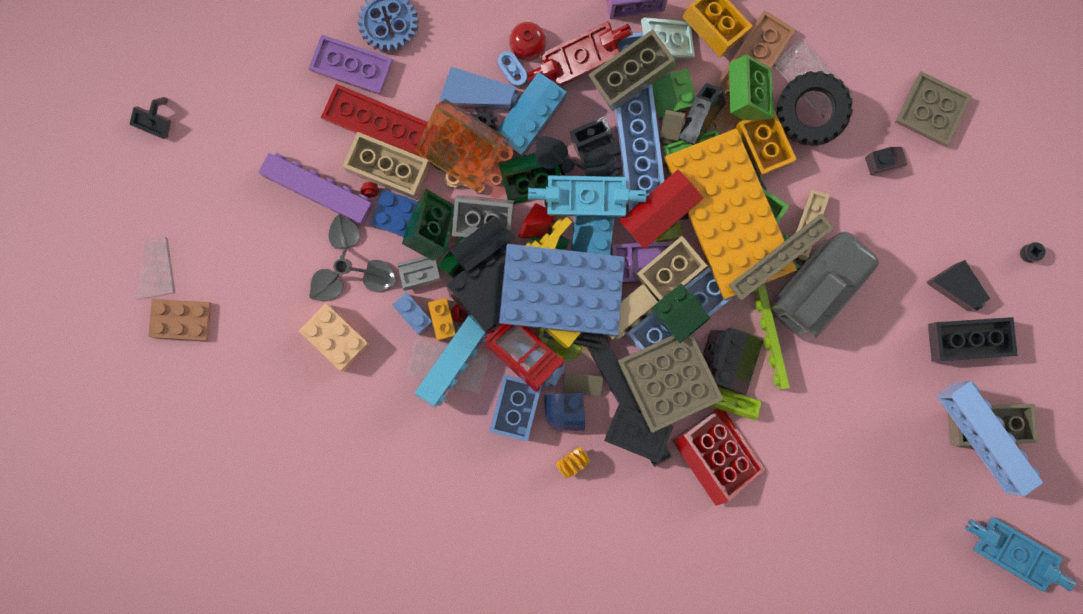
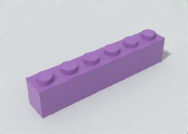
[258,153,374,226]

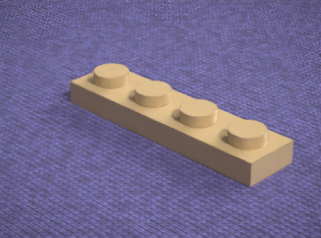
[796,190,830,261]

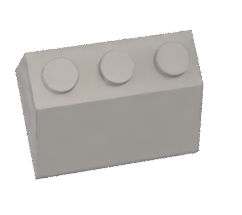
[452,195,514,237]

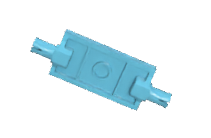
[528,176,646,217]

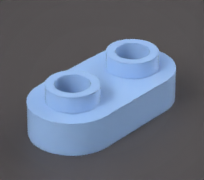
[498,51,527,87]

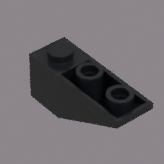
[679,83,726,145]

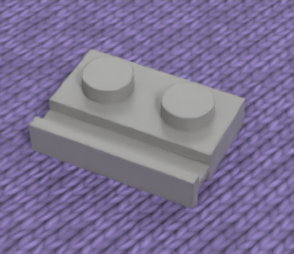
[397,256,441,291]

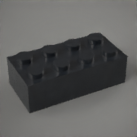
[928,317,1018,362]

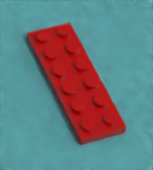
[321,84,440,159]

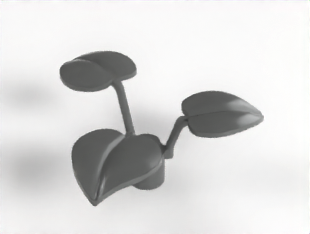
[309,214,396,301]

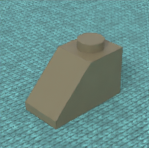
[659,110,685,146]

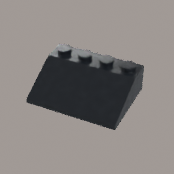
[446,242,511,333]

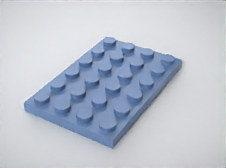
[499,244,625,336]

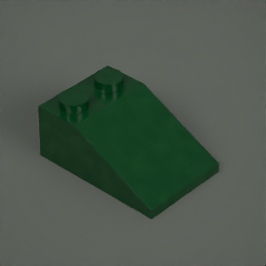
[402,189,454,261]

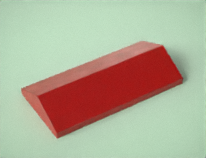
[619,169,704,250]

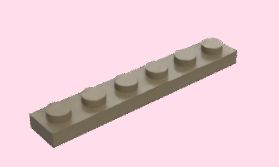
[728,213,834,301]

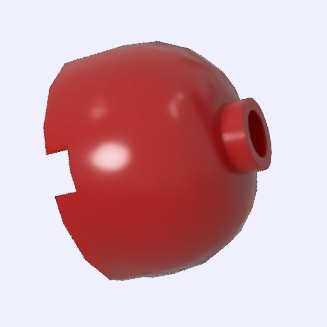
[509,22,546,61]

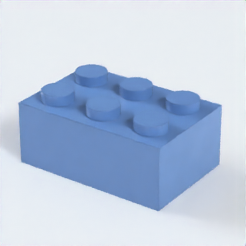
[490,375,542,441]

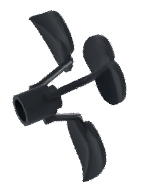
[535,136,617,217]

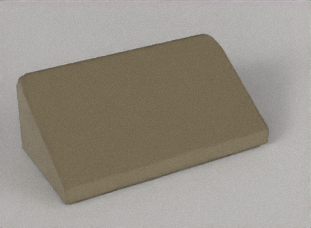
[563,373,603,396]

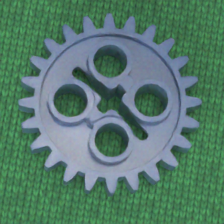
[357,0,419,53]

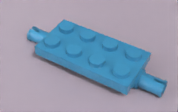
[965,517,1076,592]

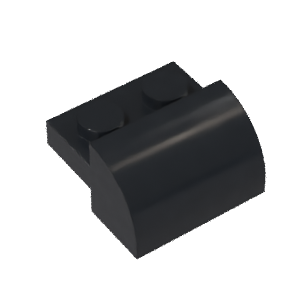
[570,117,620,166]

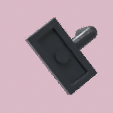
[129,97,171,139]

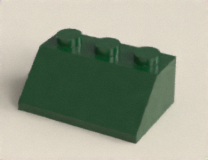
[498,153,561,204]

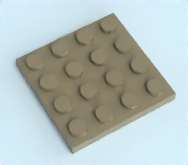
[618,334,724,433]

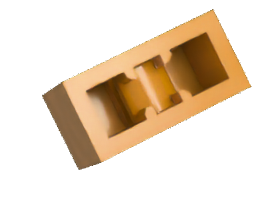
[428,298,456,341]

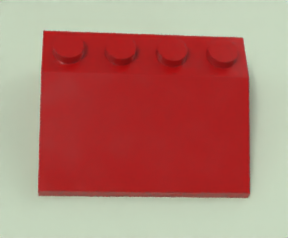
[672,409,766,506]

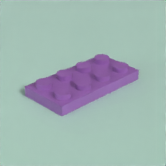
[309,35,393,95]

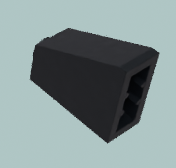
[926,260,990,311]

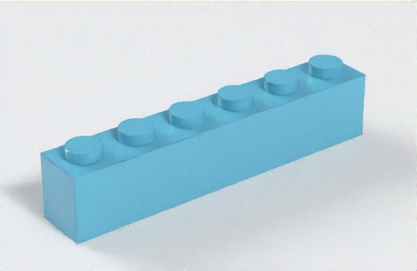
[415,316,498,409]

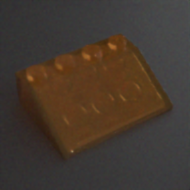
[414,99,510,193]

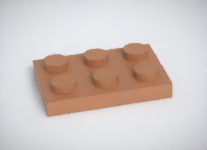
[148,299,211,341]

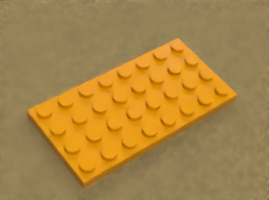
[665,128,797,300]

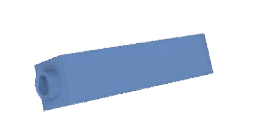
[439,67,518,110]

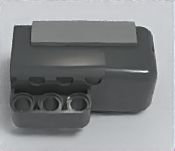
[771,232,879,342]

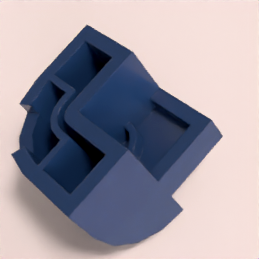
[544,393,585,433]

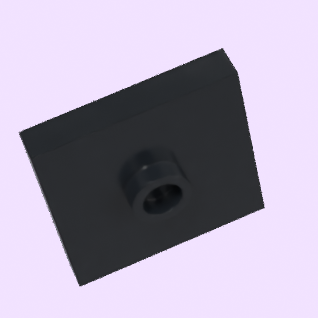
[703,330,733,370]

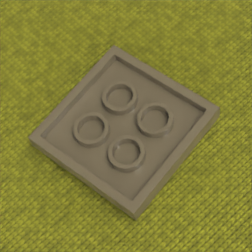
[895,71,972,147]

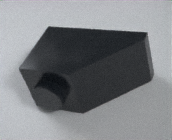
[865,147,907,175]

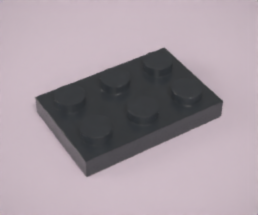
[604,404,673,463]

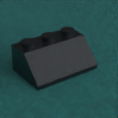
[712,327,763,395]

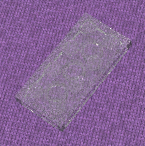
[773,38,852,118]
[405,338,490,394]

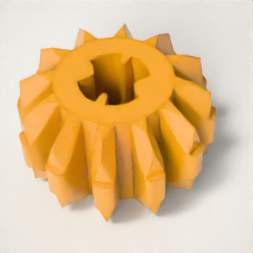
[556,447,590,478]

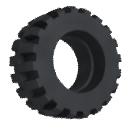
[777,71,853,146]

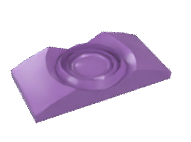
[612,241,689,283]

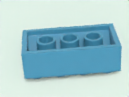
[494,72,569,156]
[571,216,614,255]

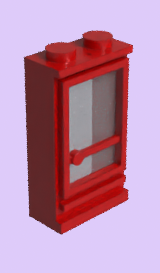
[486,324,565,393]

